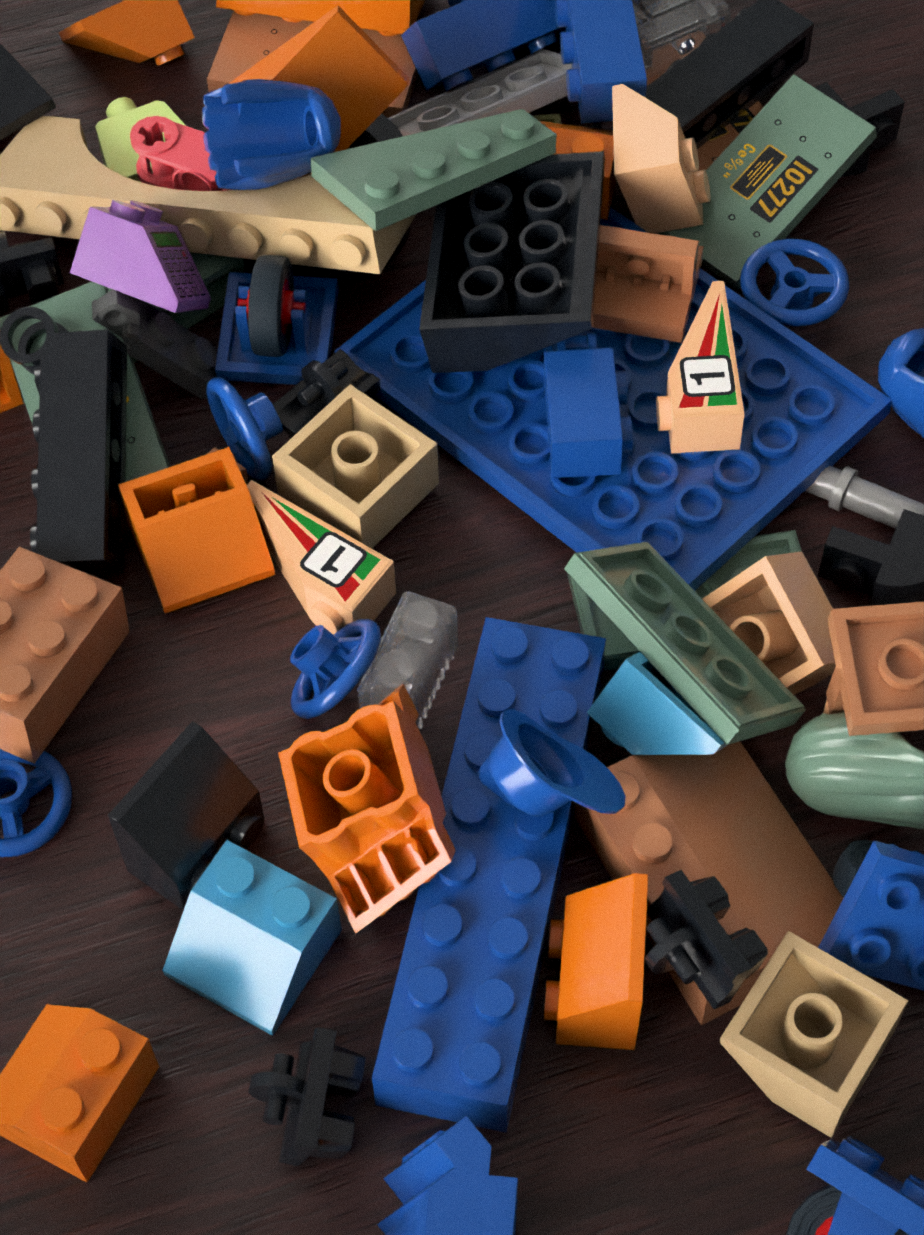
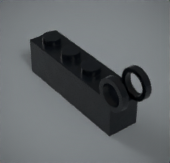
[593,0,814,149]
[0,307,127,572]

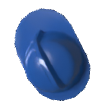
[478,709,626,817]

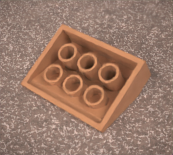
[574,741,843,1025]

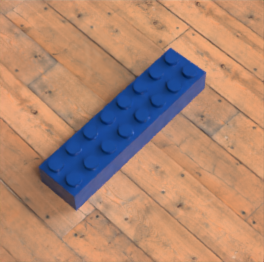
[372,617,606,1133]

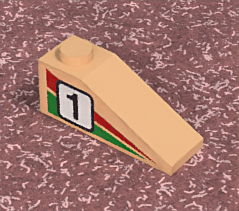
[656,281,744,454]
[247,480,396,634]

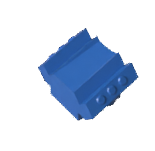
[377,1116,518,1235]

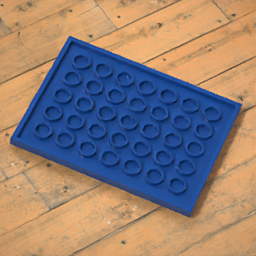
[334,207,892,591]

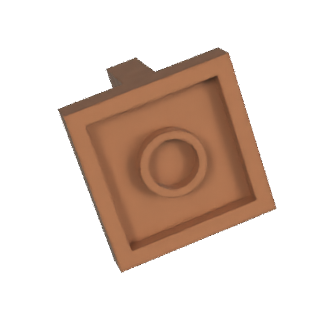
[592,225,704,343]
[826,602,924,736]

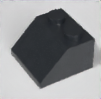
[108,721,265,911]

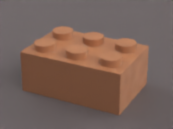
[0,547,130,764]

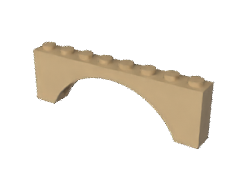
[0,116,416,274]

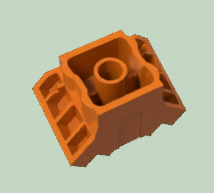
[278,684,456,934]

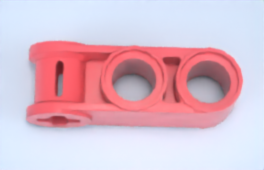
[130,116,230,191]

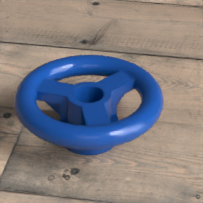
[740,239,849,326]
[206,377,283,481]
[290,619,381,719]
[0,749,72,857]

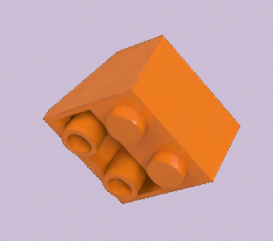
[118,447,275,614]

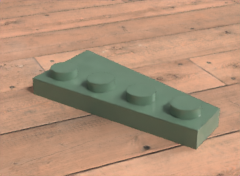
[311,109,557,231]

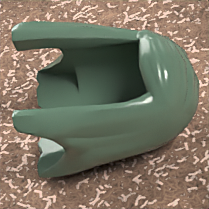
[785,711,924,830]

